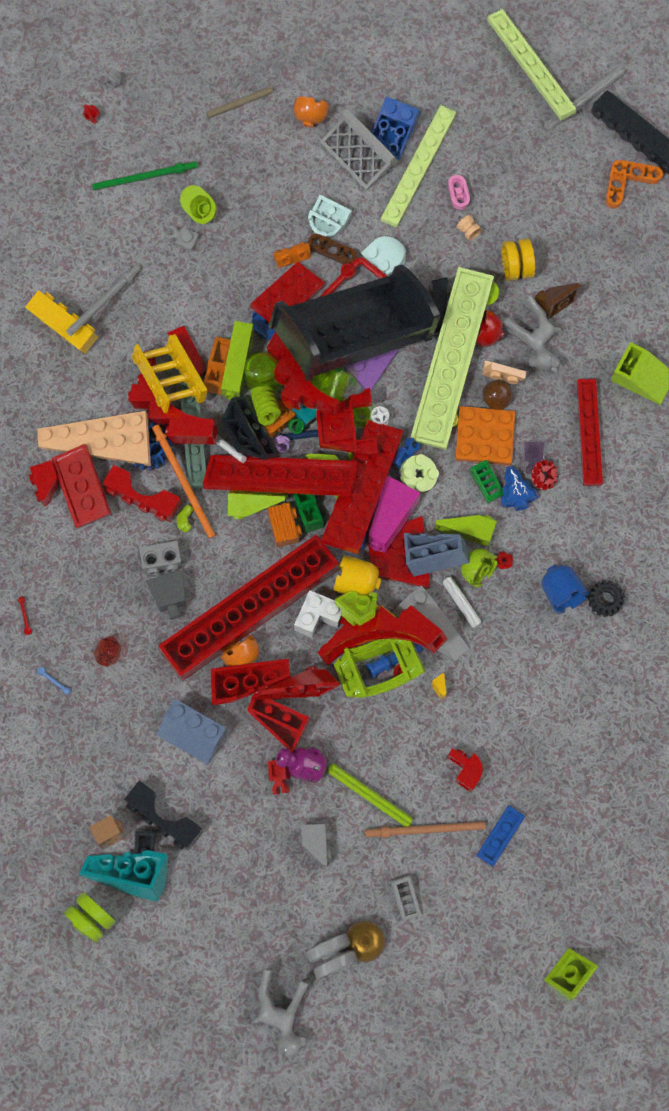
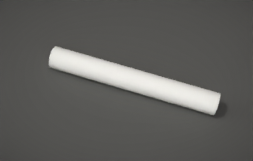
[216,434,247,463]

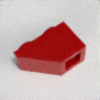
[28,460,60,507]

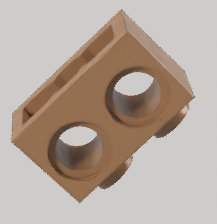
[89,815,125,850]

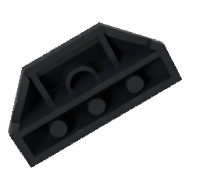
[220,396,280,460]

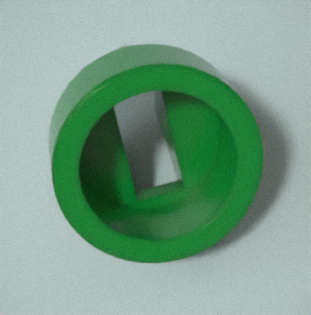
[288,418,304,434]

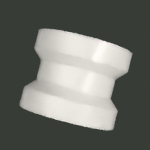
[370,406,389,425]

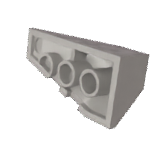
[392,586,470,662]

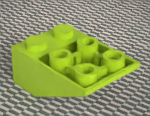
[610,342,669,405]

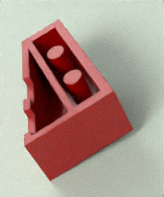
[247,693,311,753]

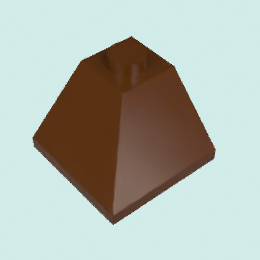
[535,283,581,320]

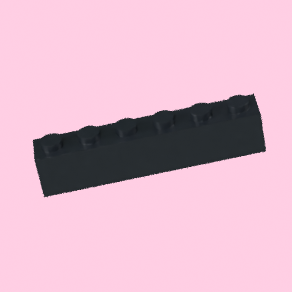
[591,90,669,174]

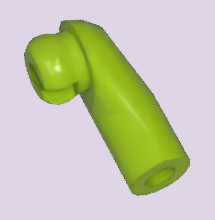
[177,504,194,533]

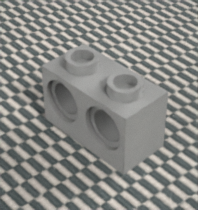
[139,541,182,576]

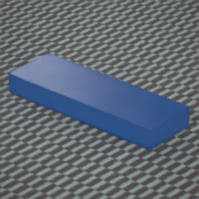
[476,805,525,867]

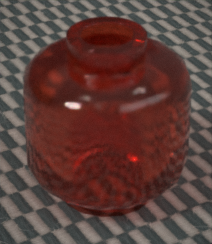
[93,636,122,667]

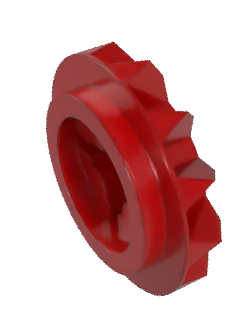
[531,460,560,490]

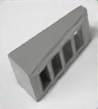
[389,874,422,921]

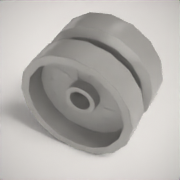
[305,934,358,980]

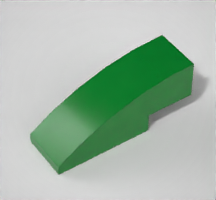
[291,493,324,533]

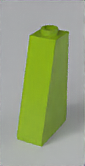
[221,321,254,400]

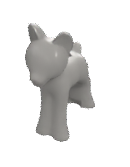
[502,295,561,374]
[253,970,309,1065]

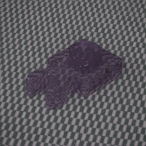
[524,442,544,474]

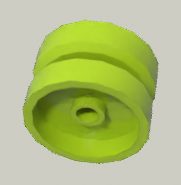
[63,891,116,944]

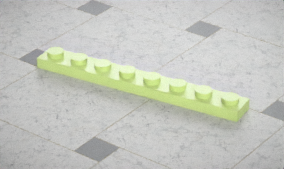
[487,9,576,120]
[381,105,456,227]

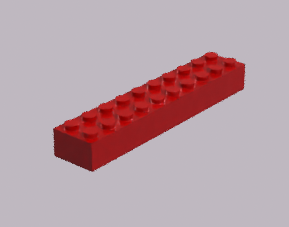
[158,534,339,682]

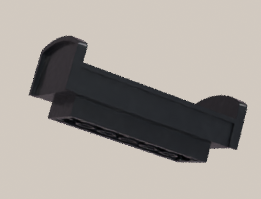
[269,264,440,381]

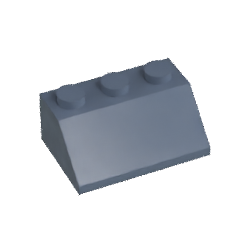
[157,699,228,765]

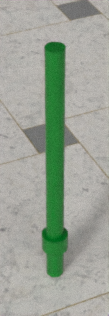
[92,161,198,191]

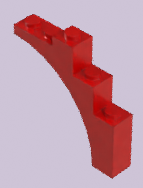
[267,331,340,416]
[128,351,218,445]
[317,605,448,665]

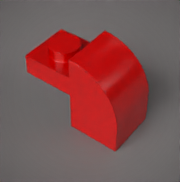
[447,748,483,793]

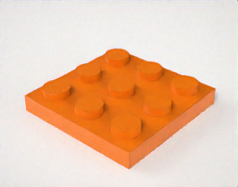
[455,406,515,466]

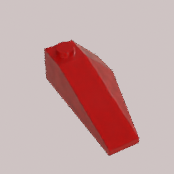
[211,658,290,705]
[251,666,340,700]

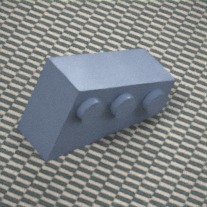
[404,533,469,576]

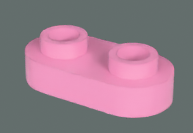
[448,175,470,210]

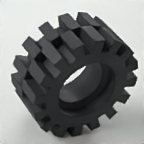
[588,580,625,617]

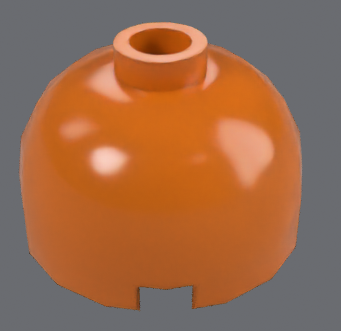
[294,97,329,128]
[220,634,260,666]

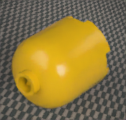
[334,554,382,595]

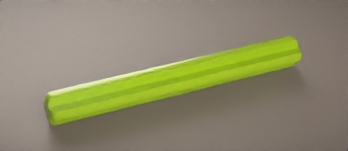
[327,763,413,827]

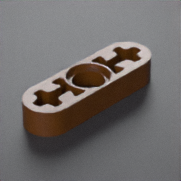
[308,234,357,265]

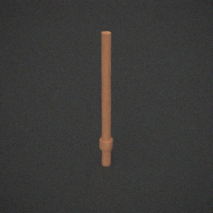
[365,821,486,838]

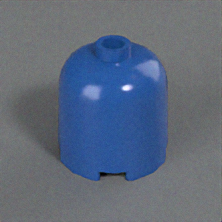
[541,565,589,614]

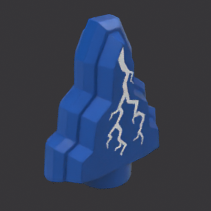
[501,465,539,511]

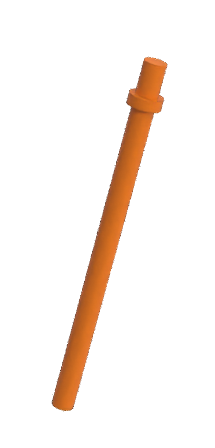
[152,425,216,539]

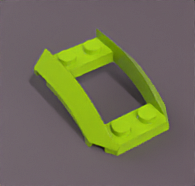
[334,639,426,698]

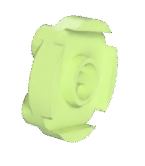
[400,454,439,493]

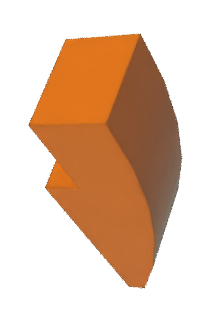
[203,337,231,395]

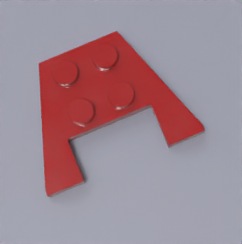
[316,388,378,457]
[367,516,430,589]

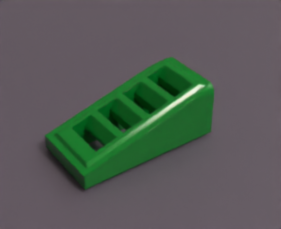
[469,460,503,504]

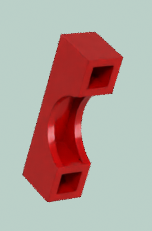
[102,465,181,522]

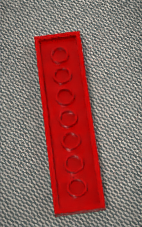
[321,420,404,554]
[202,455,358,496]

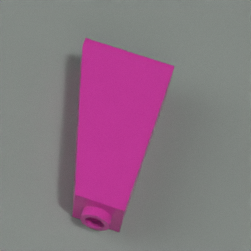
[368,476,420,553]

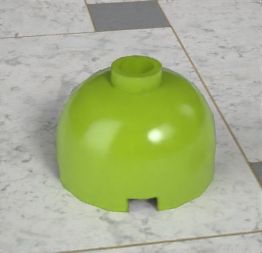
[461,548,498,588]

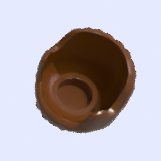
[483,380,512,410]

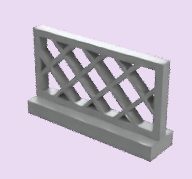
[320,109,399,190]

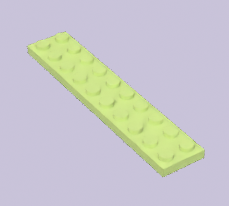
[410,267,494,450]

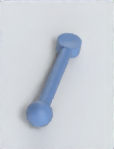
[37,667,71,695]

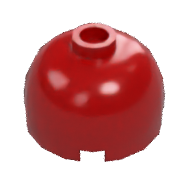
[475,309,504,347]

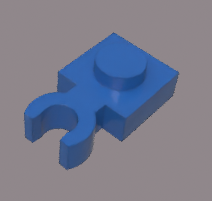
[392,438,420,469]

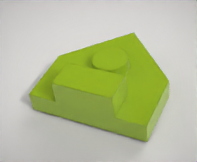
[335,591,377,626]

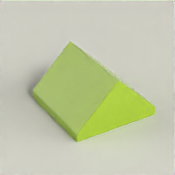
[544,948,598,1001]

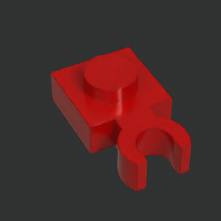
[267,760,290,795]

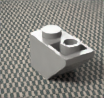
[301,824,331,867]

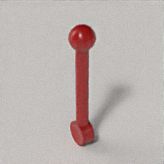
[18,596,32,635]

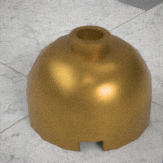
[346,921,385,963]

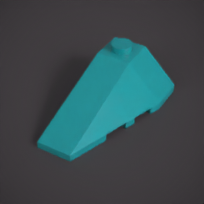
[79,850,168,902]

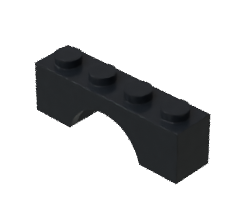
[124,780,203,851]

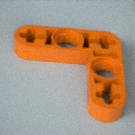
[606,160,663,209]

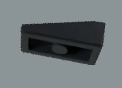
[134,829,157,854]

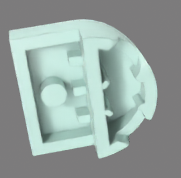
[308,195,352,237]
[361,236,406,276]

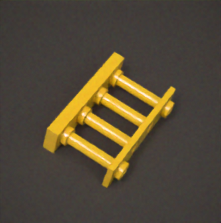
[132,334,208,413]

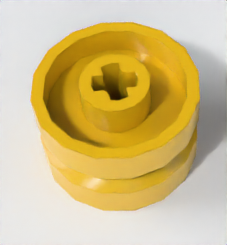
[501,238,535,282]

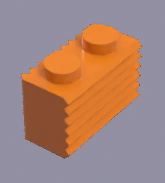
[267,502,302,548]

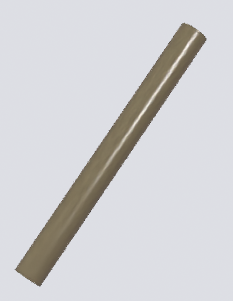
[206,87,273,118]

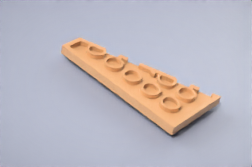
[37,411,151,466]

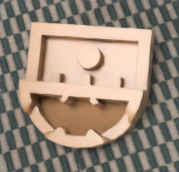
[482,360,526,384]

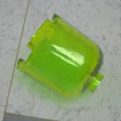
[245,351,281,392]
[311,370,351,402]

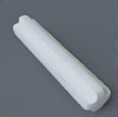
[443,577,481,628]

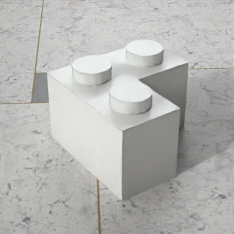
[294,590,343,638]

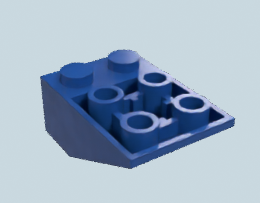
[369,97,421,160]

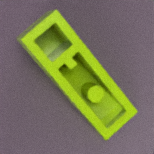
[228,491,288,519]
[434,515,497,547]

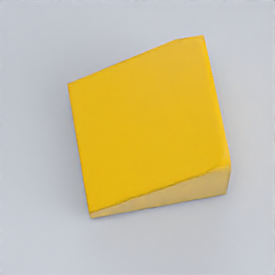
[431,673,446,700]

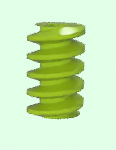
[250,386,281,426]

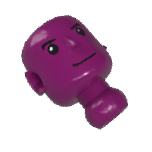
[276,747,327,783]

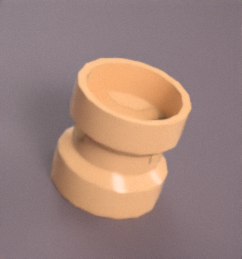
[457,215,482,241]

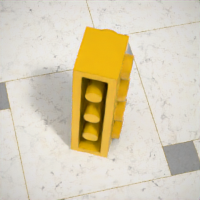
[25,290,98,354]

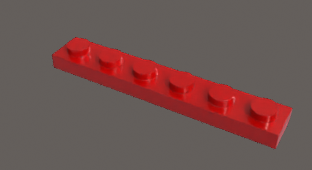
[576,379,603,486]

